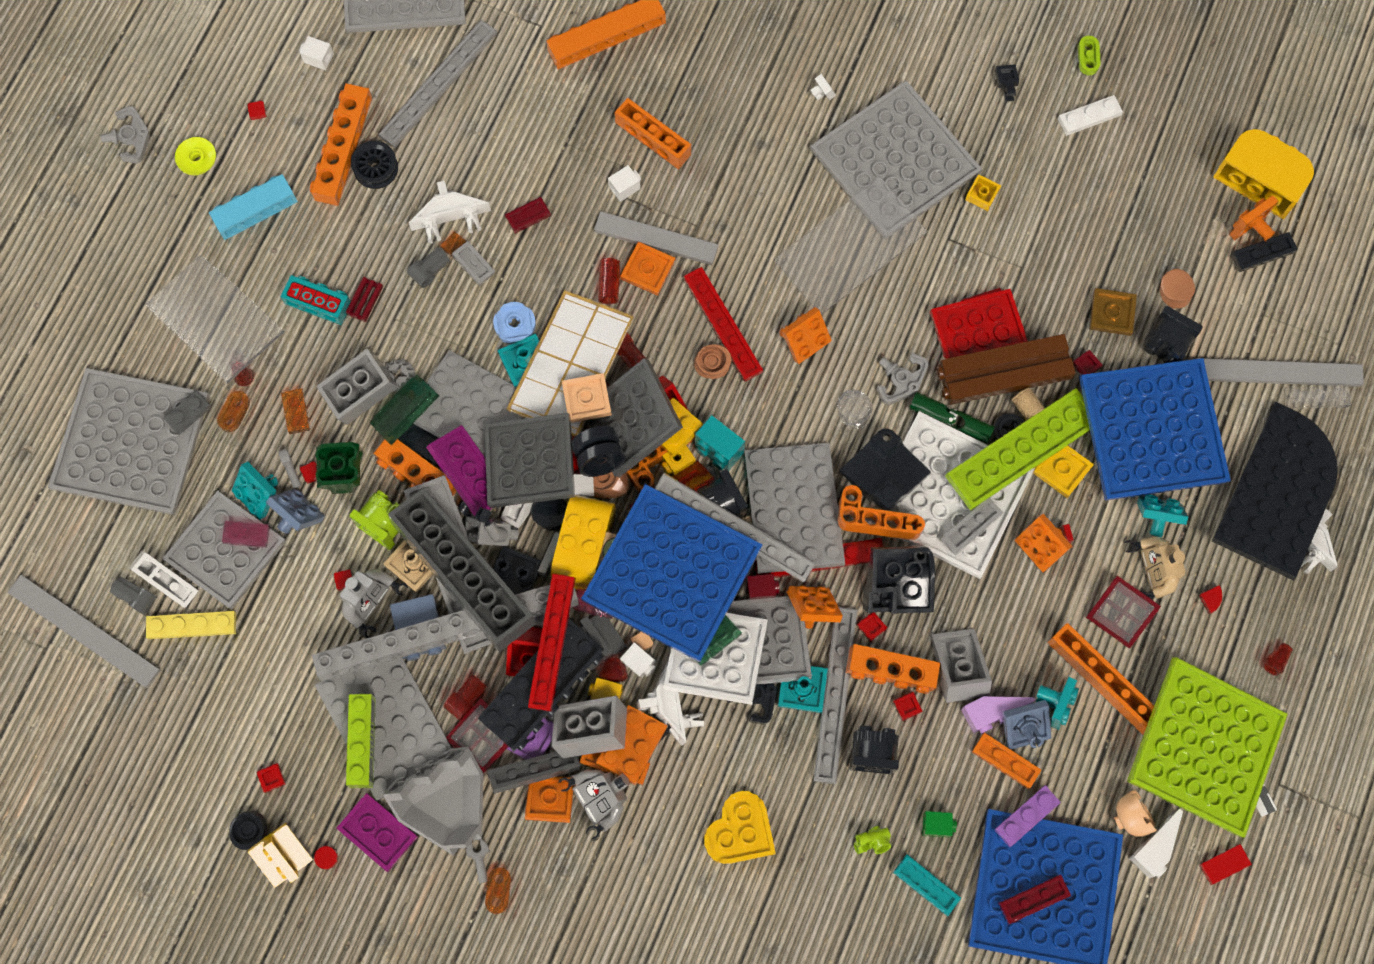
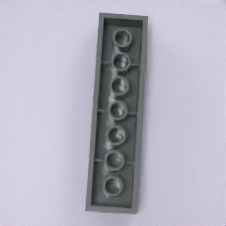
[388,488,535,652]

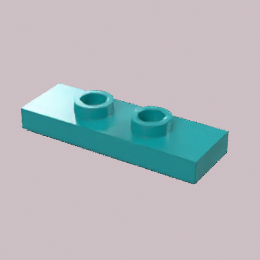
[893,855,961,917]

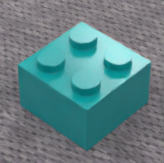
[695,415,745,471]

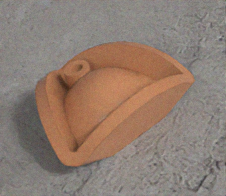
[592,472,629,499]

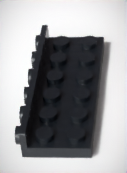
[477,618,604,752]

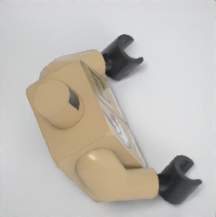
[1124,537,1186,600]

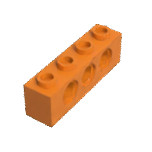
[615,98,691,170]
[373,433,457,496]
[845,644,940,694]

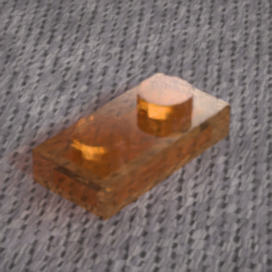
[281,388,311,435]

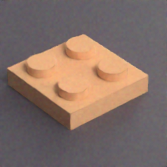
[562,373,612,423]

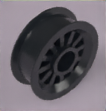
[351,141,398,189]

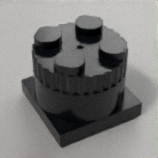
[1144,306,1203,363]
[696,469,747,518]
[849,726,899,775]

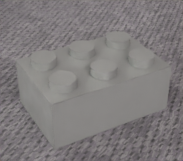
[316,349,398,425]
[552,696,627,758]

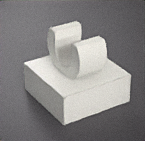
[810,74,836,100]

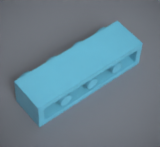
[208,174,298,240]

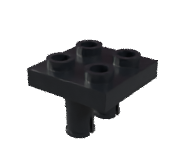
[493,546,542,595]

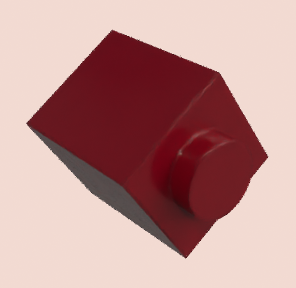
[747,574,779,600]

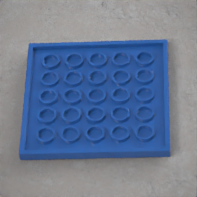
[1079,358,1231,501]
[581,484,763,662]
[968,809,1123,964]

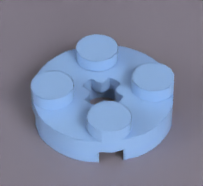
[493,302,536,344]

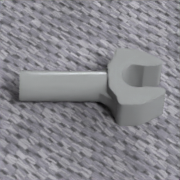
[278,449,302,489]
[466,840,490,884]

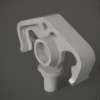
[101,106,150,164]
[876,353,929,405]

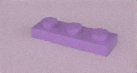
[994,785,1061,847]

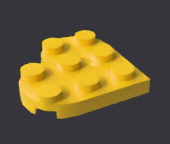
[704,791,776,864]

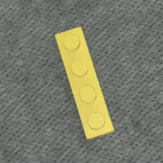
[146,611,236,639]

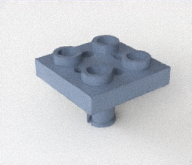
[266,489,325,533]
[1003,700,1051,750]

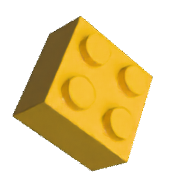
[965,174,1001,211]

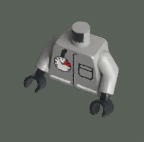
[457,500,519,546]
[340,569,408,638]
[558,770,630,841]

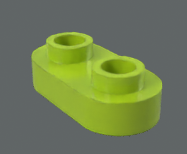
[1078,36,1101,75]

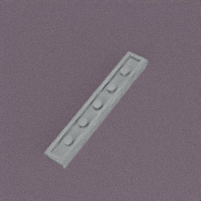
[594,211,719,266]

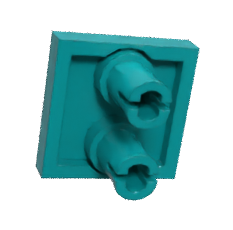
[1036,677,1079,730]

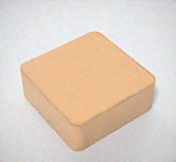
[631,632,654,651]

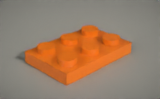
[596,705,668,785]

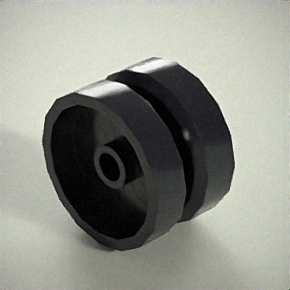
[571,426,625,477]

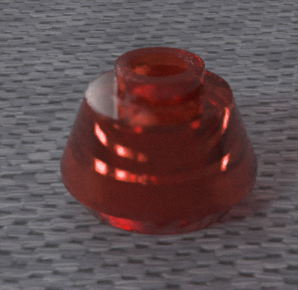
[598,658,628,682]

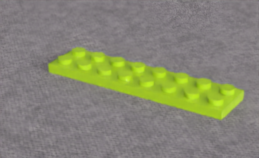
[945,388,1090,511]

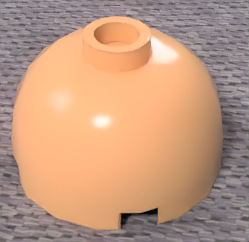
[1114,789,1157,837]

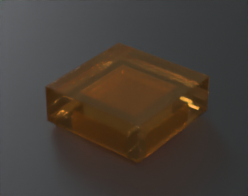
[440,231,467,259]

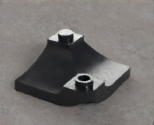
[839,428,931,511]
[863,545,935,614]

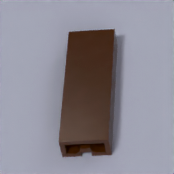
[936,334,1076,405]

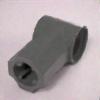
[407,247,451,288]
[110,576,157,615]

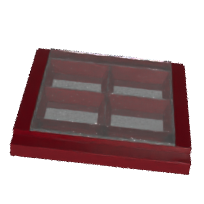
[1086,575,1161,649]
[446,698,509,774]

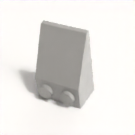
[931,629,992,703]

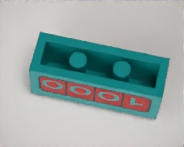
[280,275,351,326]

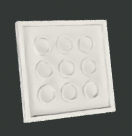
[663,613,768,705]

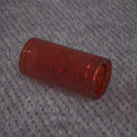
[598,258,620,304]

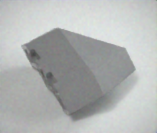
[383,747,483,856]

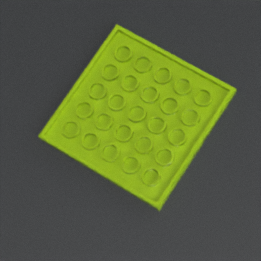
[1127,657,1288,838]

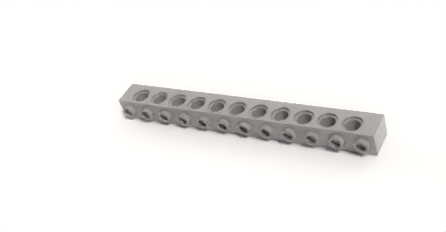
[312,585,578,681]

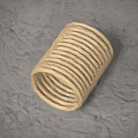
[1011,387,1045,421]

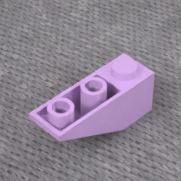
[961,696,1035,734]

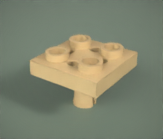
[383,540,433,593]

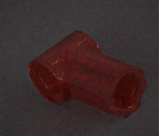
[616,332,646,369]
[443,675,487,721]

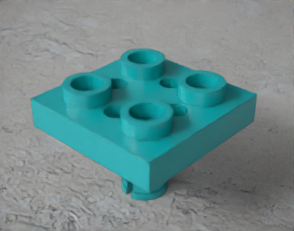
[497,334,540,387]
[231,461,278,520]
[1137,494,1188,537]
[778,666,828,713]

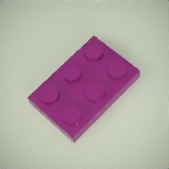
[336,793,418,872]

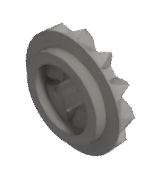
[385,359,415,392]

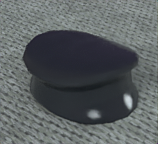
[531,499,567,531]
[229,811,267,850]

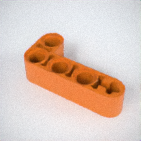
[626,437,695,493]
[837,485,925,540]

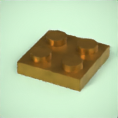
[1089,288,1137,336]

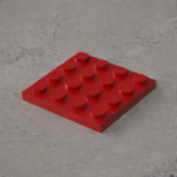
[930,288,1028,359]

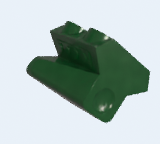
[315,442,363,494]

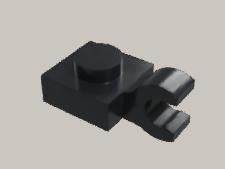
[995,64,1019,102]

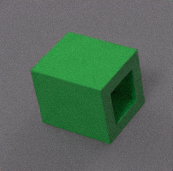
[922,811,957,838]

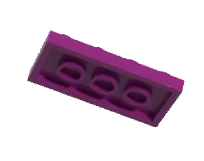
[426,425,492,516]

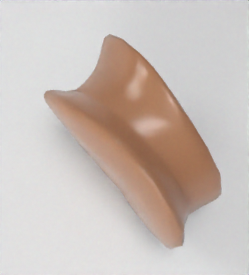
[1160,269,1195,309]
[694,344,732,379]

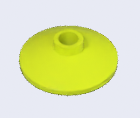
[175,137,216,175]

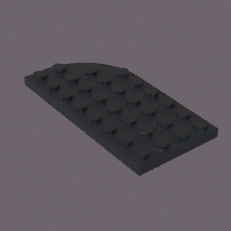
[1212,402,1338,581]

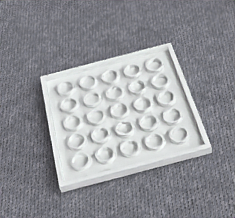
[865,411,1035,579]

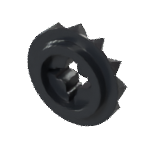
[993,413,1025,440]

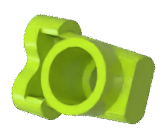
[854,826,891,854]

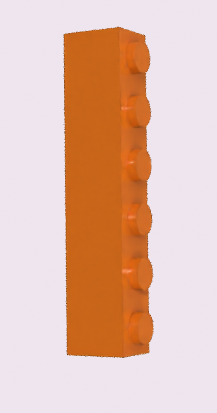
[546,0,666,70]
[1047,623,1154,735]

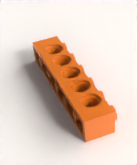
[310,83,372,206]

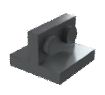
[579,611,627,672]

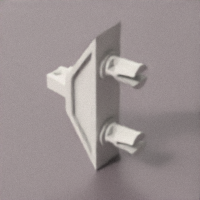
[409,181,491,243]
[1301,509,1338,574]
[637,659,704,745]

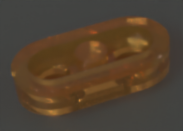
[217,391,250,432]
[485,867,512,914]

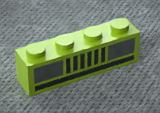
[346,694,376,788]

